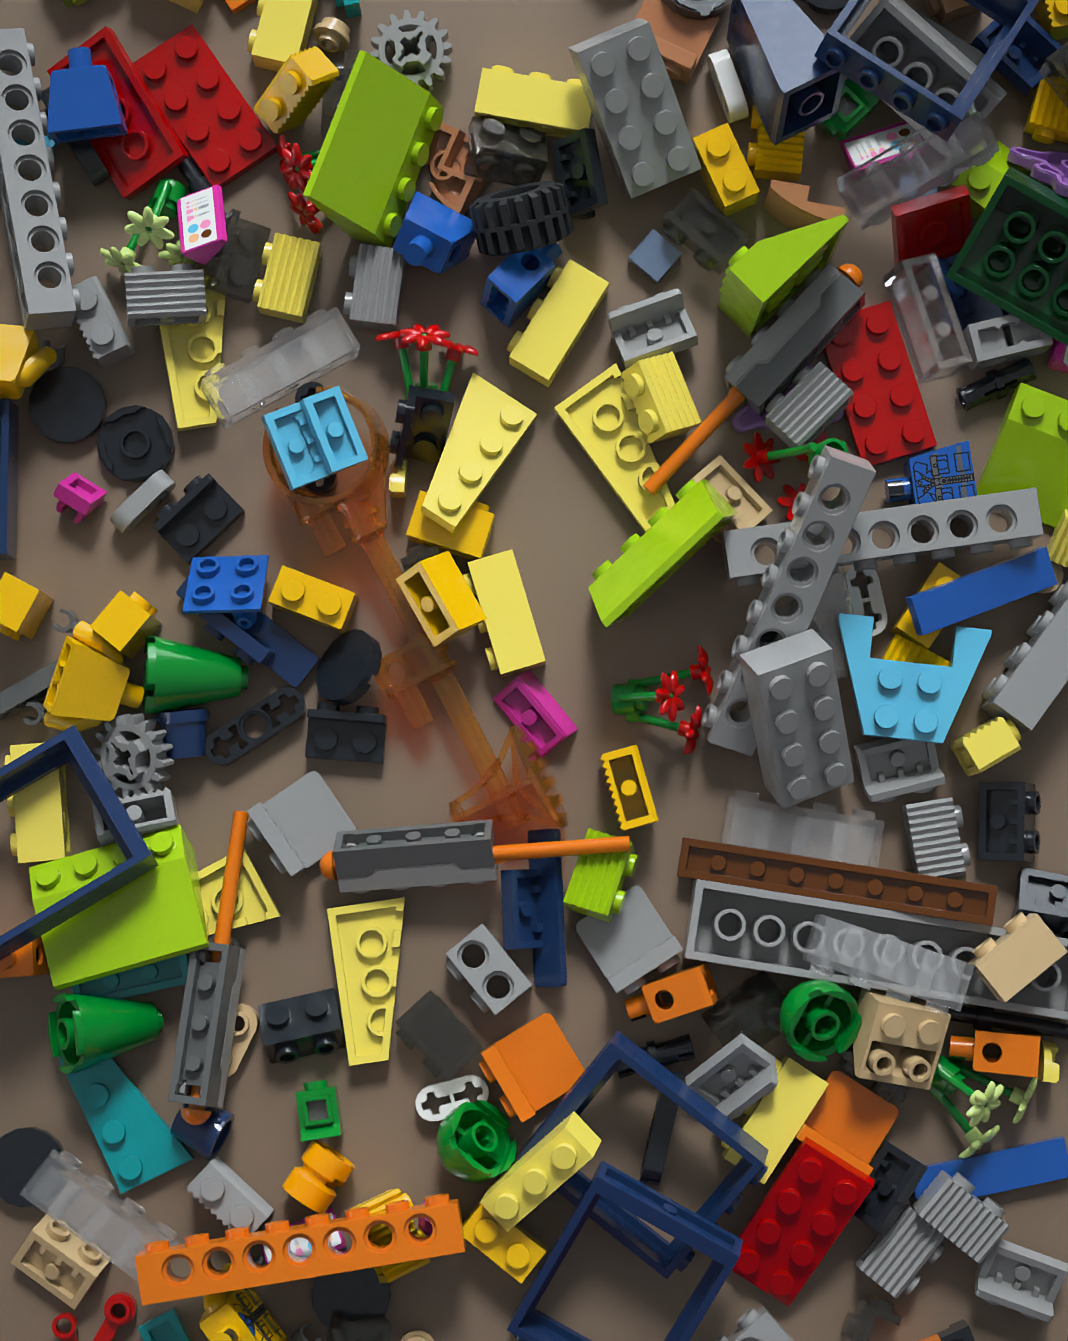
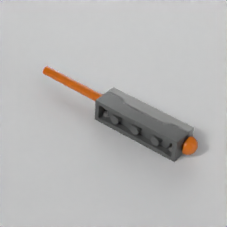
[643,264,865,496]
[168,810,249,1125]
[319,819,631,894]

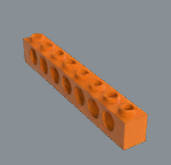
[135,1193,466,1306]

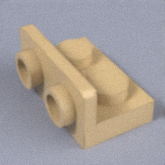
[691,455,773,543]
[11,1213,111,1310]

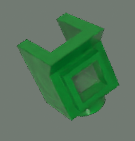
[818,78,880,142]
[295,1079,344,1142]

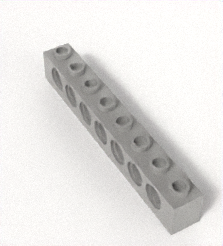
[0,28,81,330]
[701,445,876,756]
[720,488,1043,587]

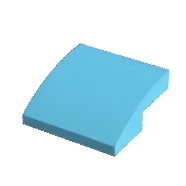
[261,386,368,491]

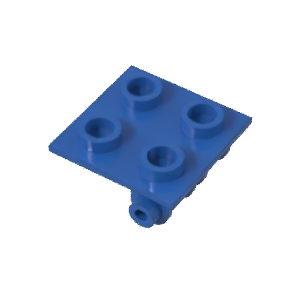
[182,555,269,629]

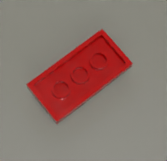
[133,24,277,188]
[47,26,189,200]
[823,300,937,467]
[732,1137,875,1307]

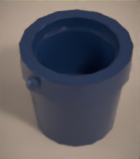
[155,708,210,759]
[170,1103,234,1161]

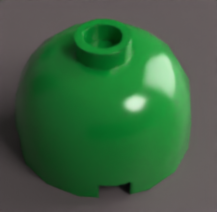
[779,979,862,1062]
[436,1100,517,1183]

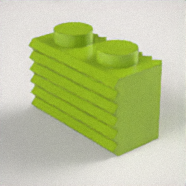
[563,828,639,923]

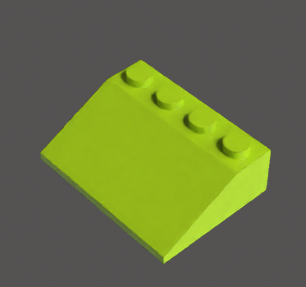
[303,50,444,248]
[717,214,849,338]
[976,383,1068,529]
[588,479,738,627]
[29,824,209,991]

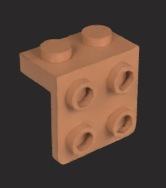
[635,0,719,83]

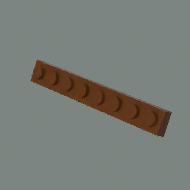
[677,837,998,926]

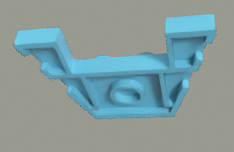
[836,613,992,744]

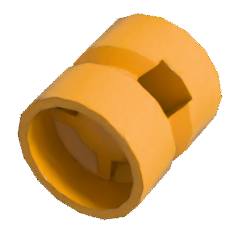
[282,1139,355,1214]

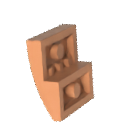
[763,179,846,230]

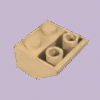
[853,987,951,1090]

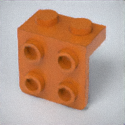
[478,1013,585,1122]
[795,1070,899,1176]

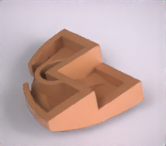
[425,122,503,215]

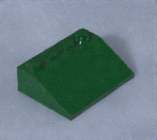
[946,167,1068,346]

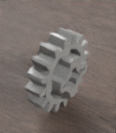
[370,10,453,91]
[93,713,174,798]

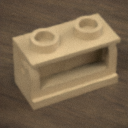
[968,912,1068,1002]

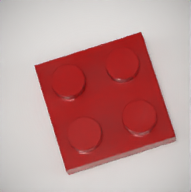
[890,184,971,273]

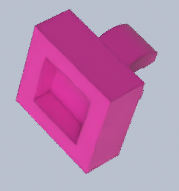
[53,472,107,524]

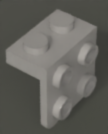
[247,771,357,877]
[575,886,683,995]

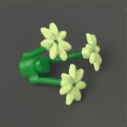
[100,179,199,275]
[929,1055,1038,1159]

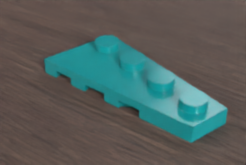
[58,1057,195,1194]

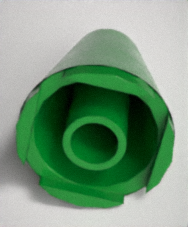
[143,635,249,714]
[48,993,164,1074]

